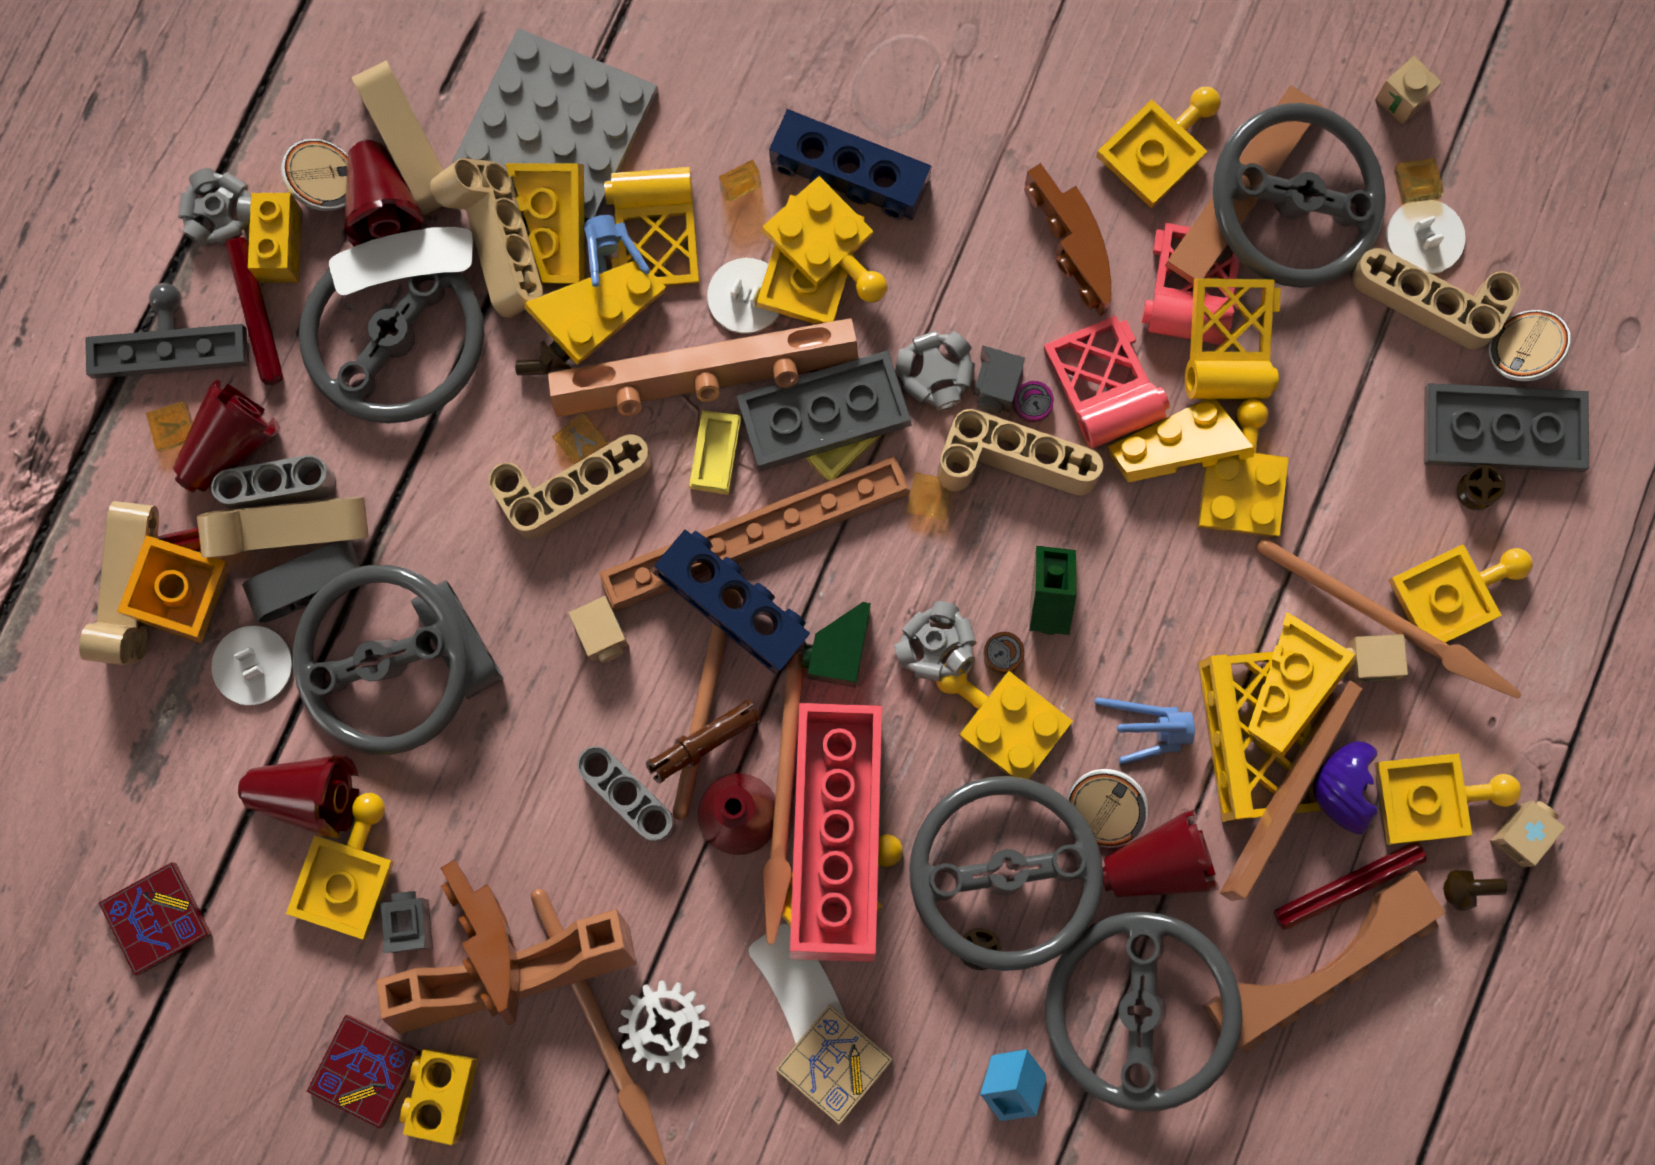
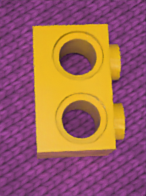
[248,192,302,283]
[400,1048,479,1145]

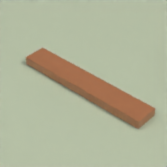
[1165,85,1323,285]
[1220,681,1362,901]

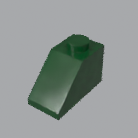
[1029,546,1076,635]
[801,602,871,688]

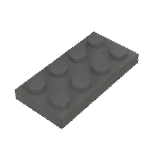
[736,350,912,472]
[1424,383,1589,472]

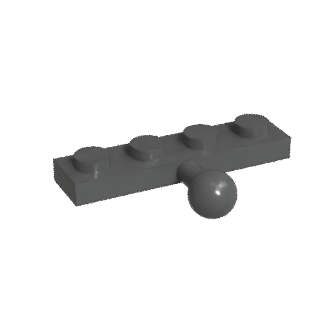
[85,283,248,379]

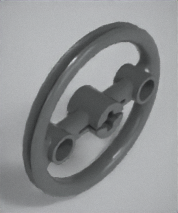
[1213,103,1386,288]
[299,269,484,424]
[293,565,470,755]
[909,776,1103,971]
[1045,912,1242,1112]

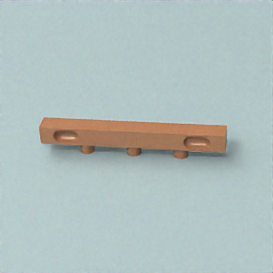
[548,318,859,417]

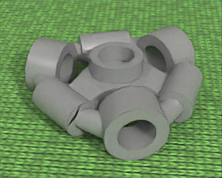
[178,168,251,247]
[895,331,975,411]
[894,601,976,681]

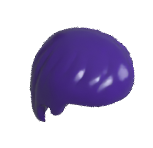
[1313,741,1378,835]

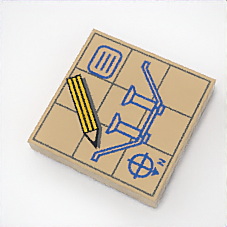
[776,1004,893,1124]

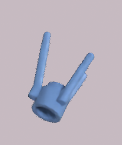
[584,215,650,287]
[1094,698,1195,765]

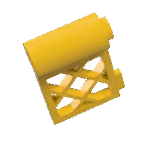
[605,167,700,286]
[1184,278,1281,399]

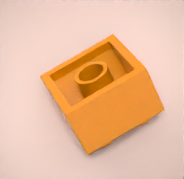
[117,535,229,644]

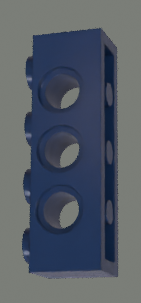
[769,109,932,220]
[650,529,810,674]

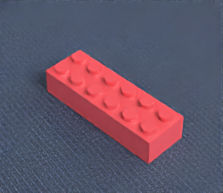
[790,703,882,962]

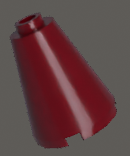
[344,140,424,246]
[173,380,280,493]
[238,755,359,839]
[698,773,775,855]
[1103,809,1219,898]

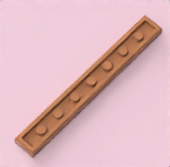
[599,455,910,612]

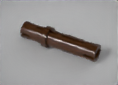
[646,699,761,784]

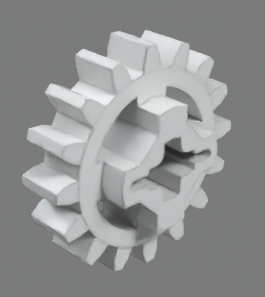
[618,981,710,1073]

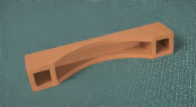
[1202,871,1446,1052]
[376,909,637,1034]

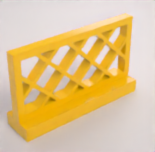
[1198,651,1322,823]

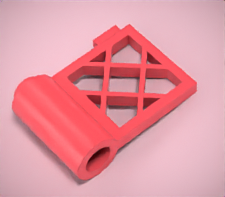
[1141,223,1240,345]
[1044,315,1170,449]

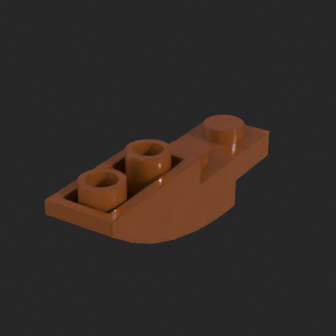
[1024,163,1111,317]
[441,860,519,1026]

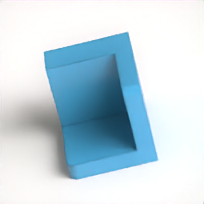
[980,1049,1046,1121]

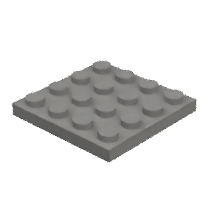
[453,28,658,222]

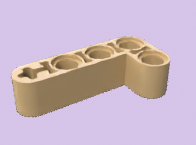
[351,60,443,216]
[430,158,543,318]
[1351,248,1521,350]
[937,409,1103,496]
[488,434,652,539]
[197,496,369,557]
[79,501,159,665]

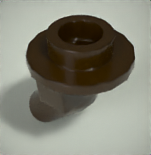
[515,340,572,376]
[1443,870,1507,911]

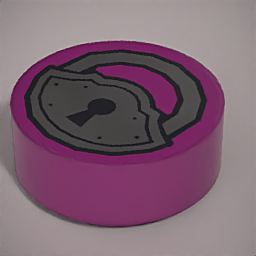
[1013,381,1054,423]

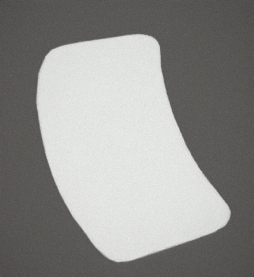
[329,227,473,295]
[749,924,846,1044]

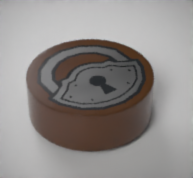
[983,632,1025,674]

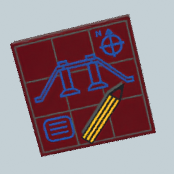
[99,862,212,975]
[306,1014,421,1129]

